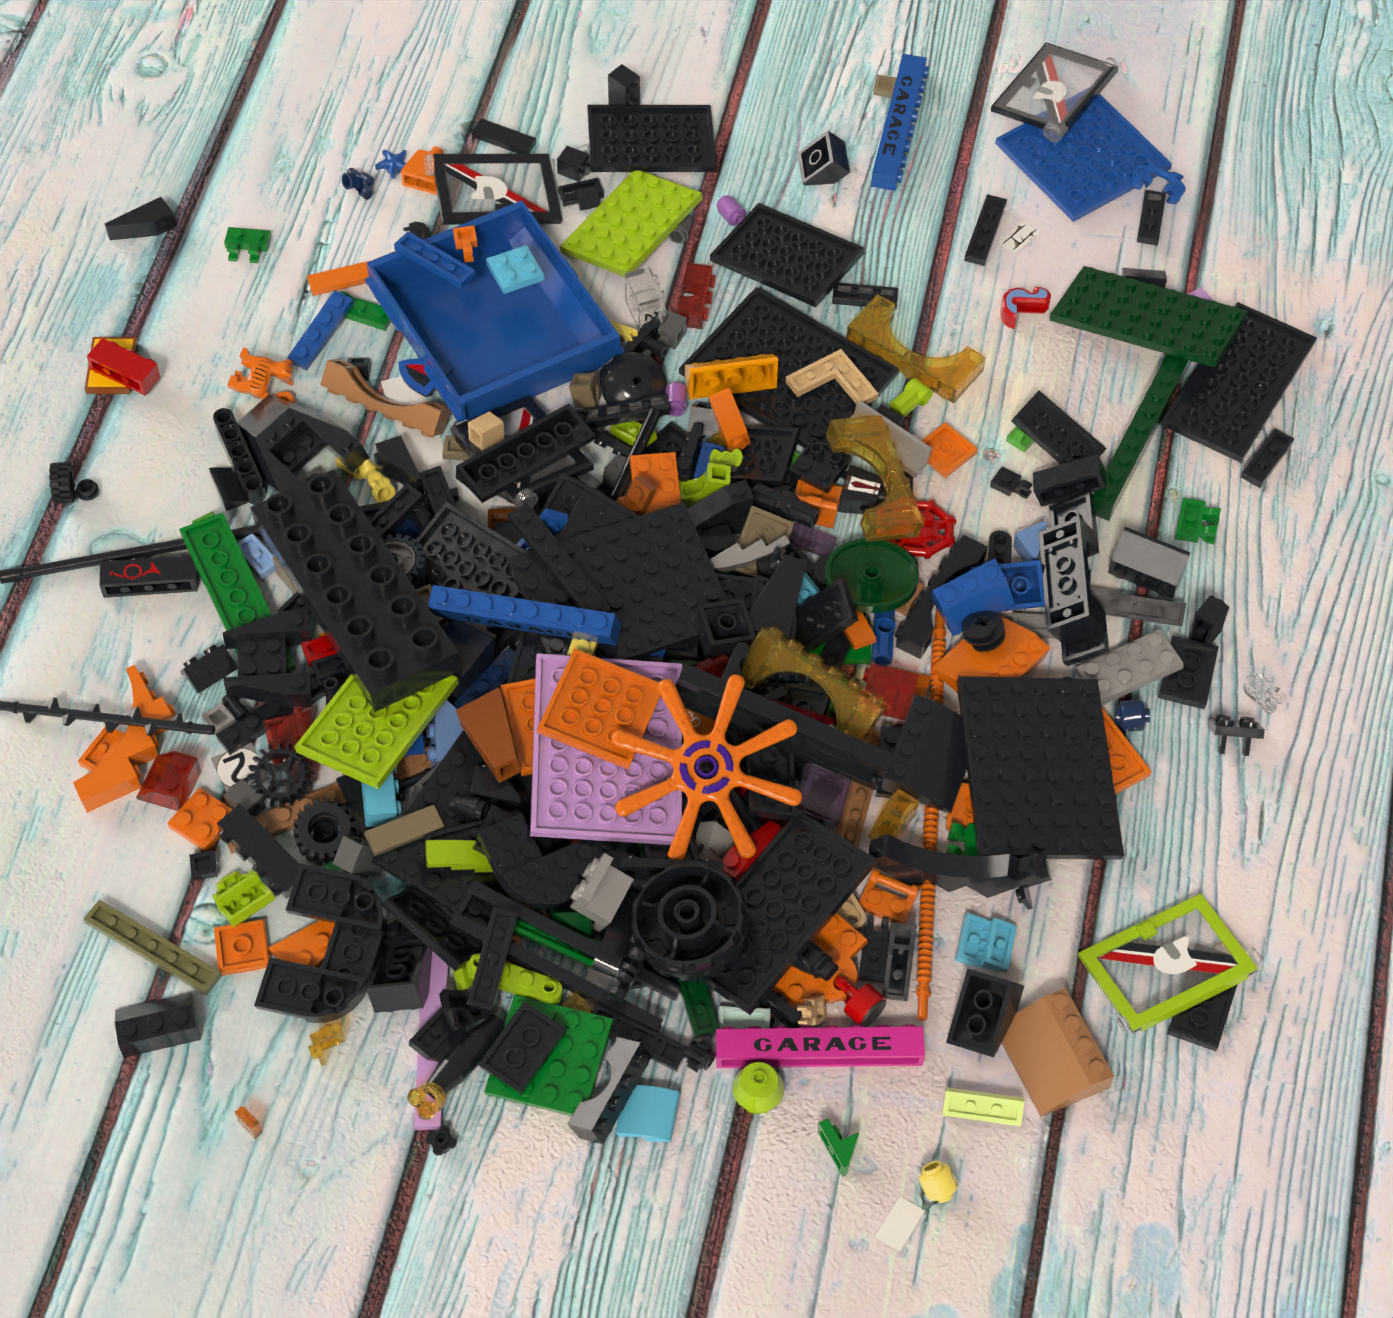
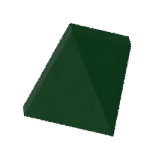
[549,904,593,936]

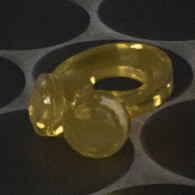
[407,1082,446,1120]

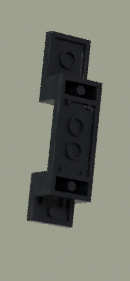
[1039,492,1109,666]

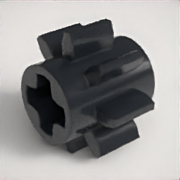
[684,1039,716,1073]

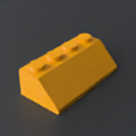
[685,353,778,400]

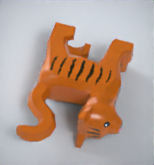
[227,347,295,404]

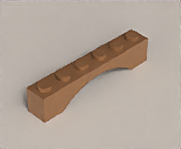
[320,358,450,437]

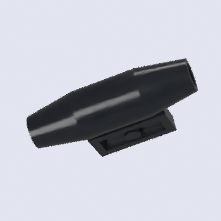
[408,1007,505,1100]

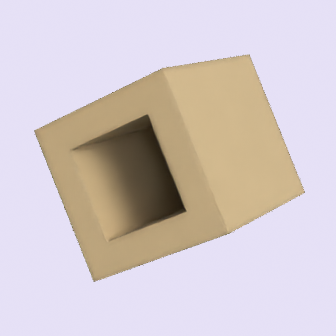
[468,411,505,451]

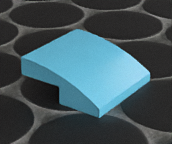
[954,913,1017,972]
[615,1085,680,1142]

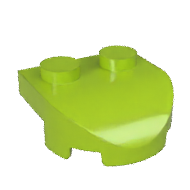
[213,870,275,927]

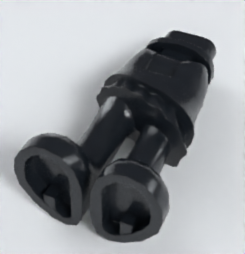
[791,940,839,981]

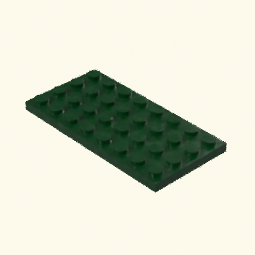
[1050,266,1247,368]

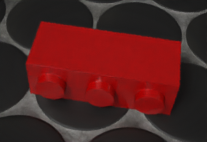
[87,338,161,396]

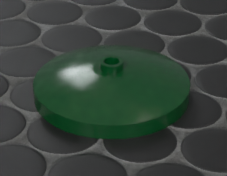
[825,538,919,613]

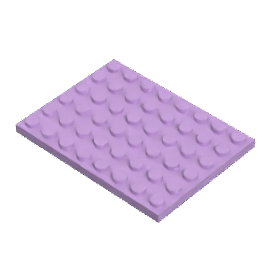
[530,654,682,845]

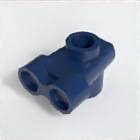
[342,168,374,200]

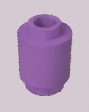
[716,195,746,226]
[665,382,687,417]

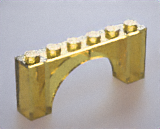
[846,294,986,404]
[826,415,924,542]
[740,626,887,741]

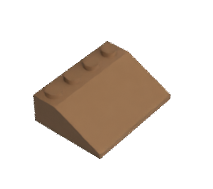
[1001,988,1114,1117]

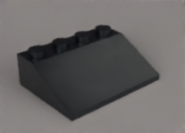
[881,694,967,814]

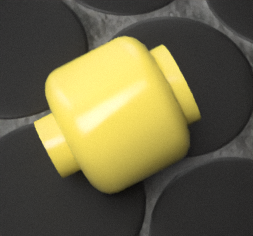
[919,1160,958,1203]

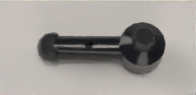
[393,768,431,802]

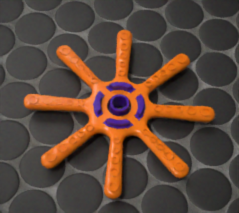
[611,674,802,860]

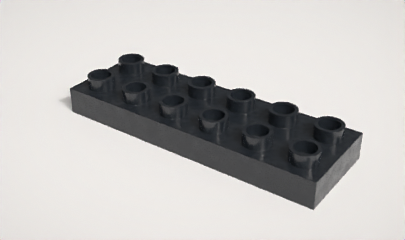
[250,469,462,712]

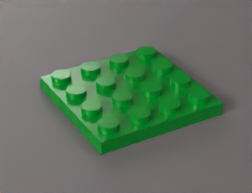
[484,995,614,1116]

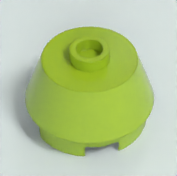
[732,1062,784,1114]

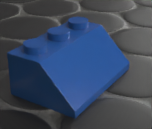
[930,558,1015,637]
[969,560,1045,611]

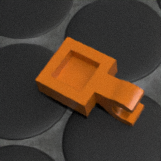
[453,226,478,263]

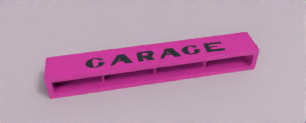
[716,1024,925,1068]

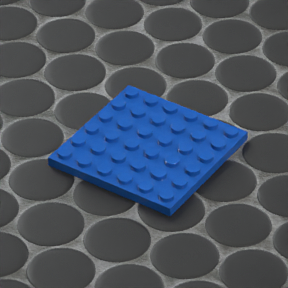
[995,88,1172,222]

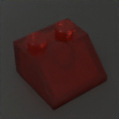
[136,751,202,811]

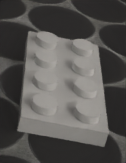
[1076,629,1183,705]

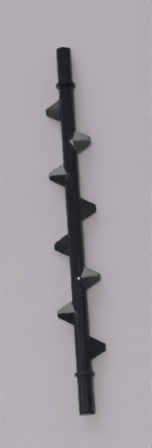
[0,697,216,736]

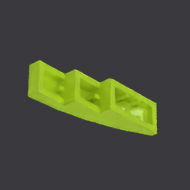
[425,840,493,873]

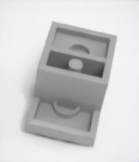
[570,853,634,932]

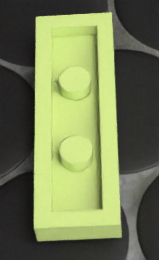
[942,1087,1024,1126]

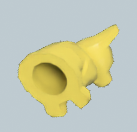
[354,459,396,503]

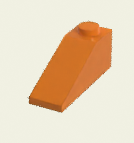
[708,387,751,453]

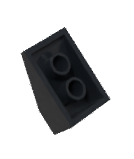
[366,937,432,1013]
[946,968,1024,1058]

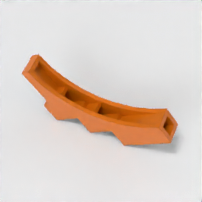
[73,665,176,813]

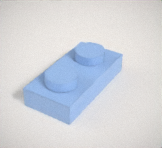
[238,533,275,580]

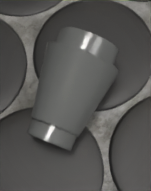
[669,215,693,244]

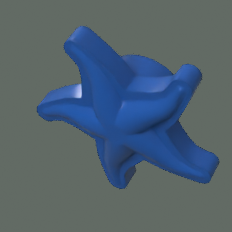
[375,150,407,179]

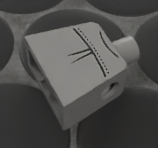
[694,821,735,861]

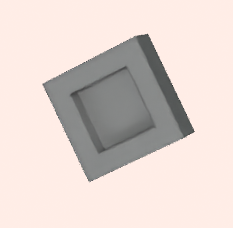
[201,703,236,736]

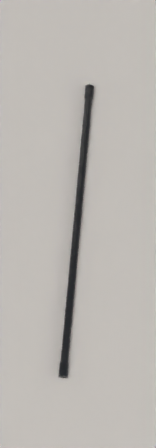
[0,487,460,584]

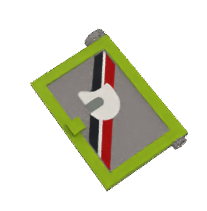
[1078,893,1264,1034]

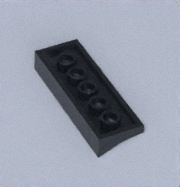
[455,403,595,503]

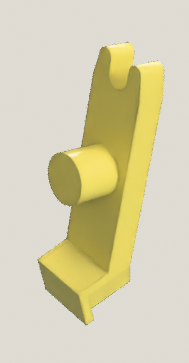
[609,320,638,342]

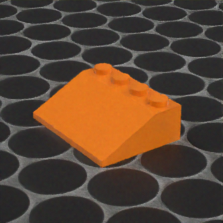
[931,614,1051,694]

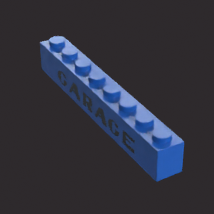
[871,54,929,191]
[427,585,622,646]

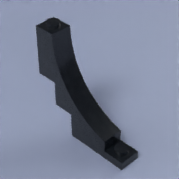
[869,834,1044,898]

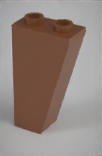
[455,688,521,783]

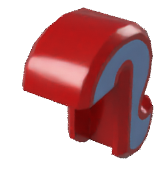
[1000,287,1051,329]

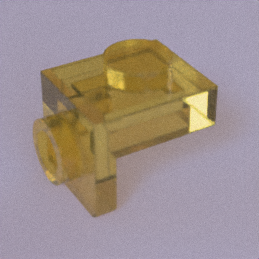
[308,1023,345,1066]

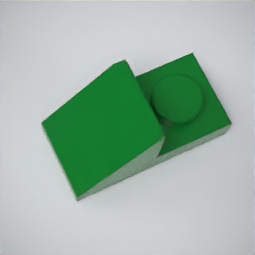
[818,1118,859,1177]

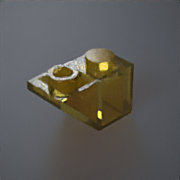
[868,788,919,840]

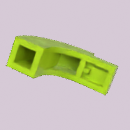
[678,462,731,509]

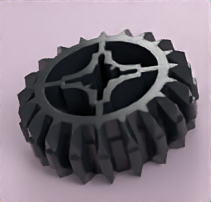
[247,742,315,808]

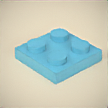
[486,245,544,294]

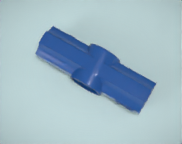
[871,610,896,667]

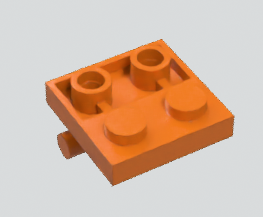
[789,479,843,528]

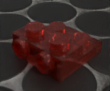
[859,663,919,721]

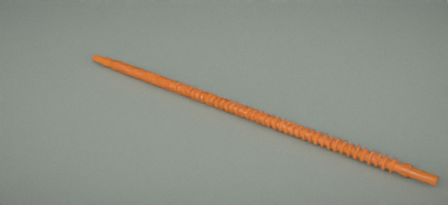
[916,610,946,1021]

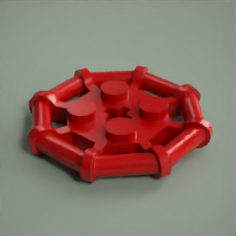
[873,496,957,559]

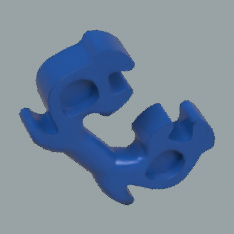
[1131,160,1186,204]

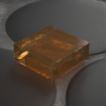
[234,1106,262,1139]

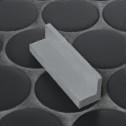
[842,401,932,478]

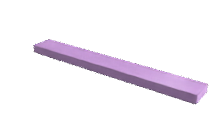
[414,951,449,1130]

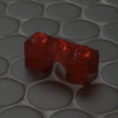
[677,263,716,329]

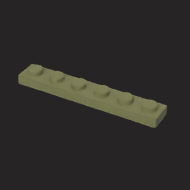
[84,900,222,996]

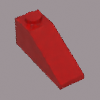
[720,820,782,883]

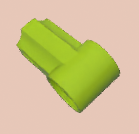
[889,378,933,417]

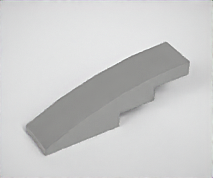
[710,535,790,573]

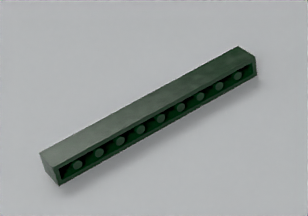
[1093,354,1192,521]

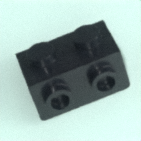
[180,644,238,694]

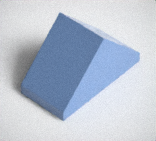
[1013,521,1048,562]

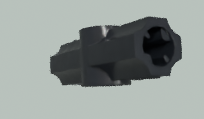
[752,483,820,528]

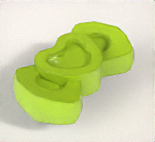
[709,448,743,467]

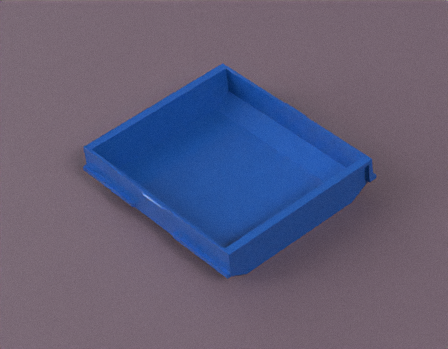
[365,200,625,423]

